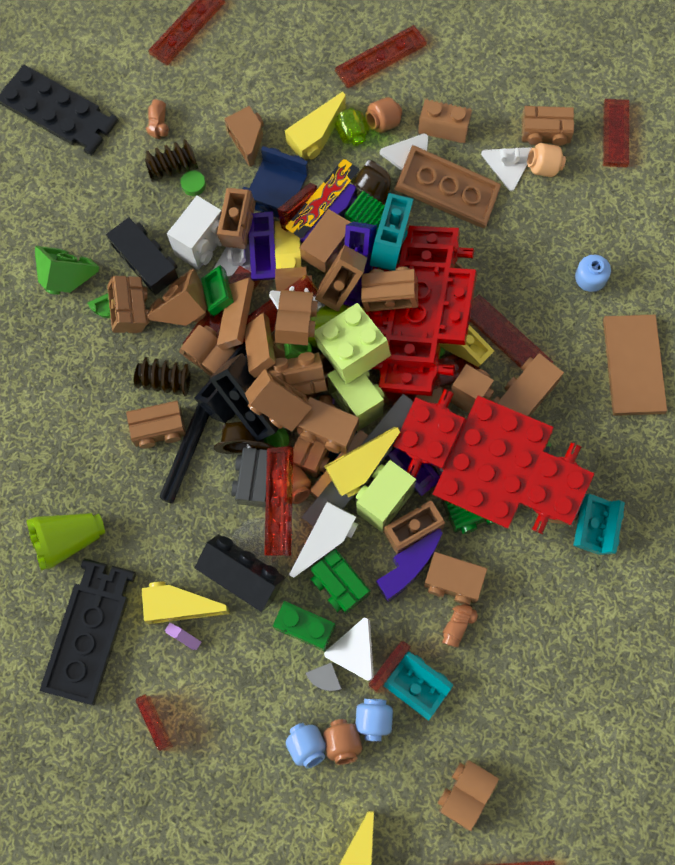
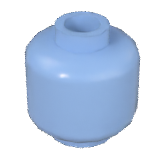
[575,254,611,292]
[355,698,393,741]
[286,723,326,769]

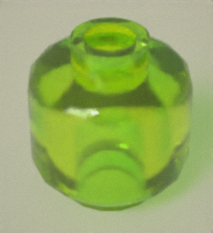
[335,108,370,146]

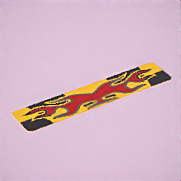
[286,159,360,238]

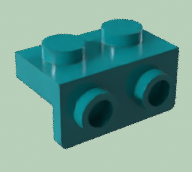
[573,493,625,555]
[383,651,453,721]

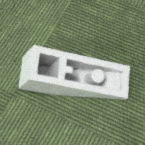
[289,501,358,578]

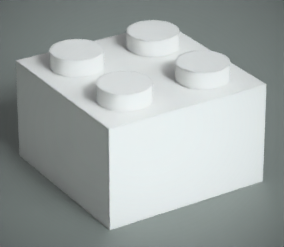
[167,196,222,270]

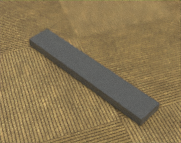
[302,394,413,527]

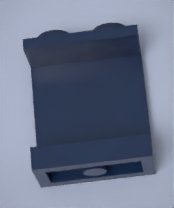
[243,146,309,220]

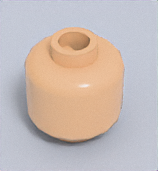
[527,143,566,177]

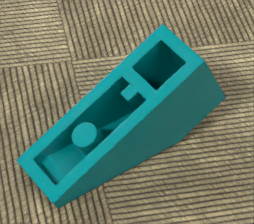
[370,193,413,271]

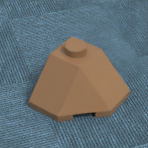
[147,268,207,326]

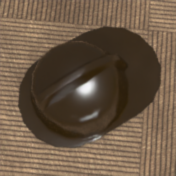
[350,160,391,205]
[214,422,277,454]

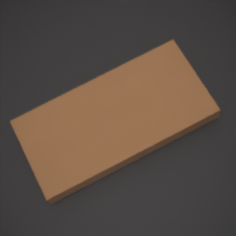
[394,145,501,228]
[603,314,667,416]

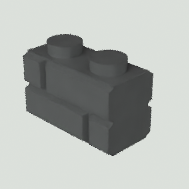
[231,447,276,508]

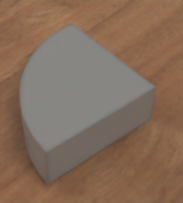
[306,663,342,691]

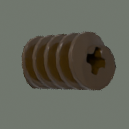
[145,139,198,182]
[133,357,191,396]

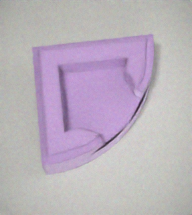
[165,623,201,650]

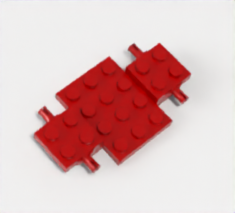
[364,226,477,396]
[393,389,595,535]

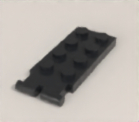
[0,64,119,156]
[39,558,136,706]

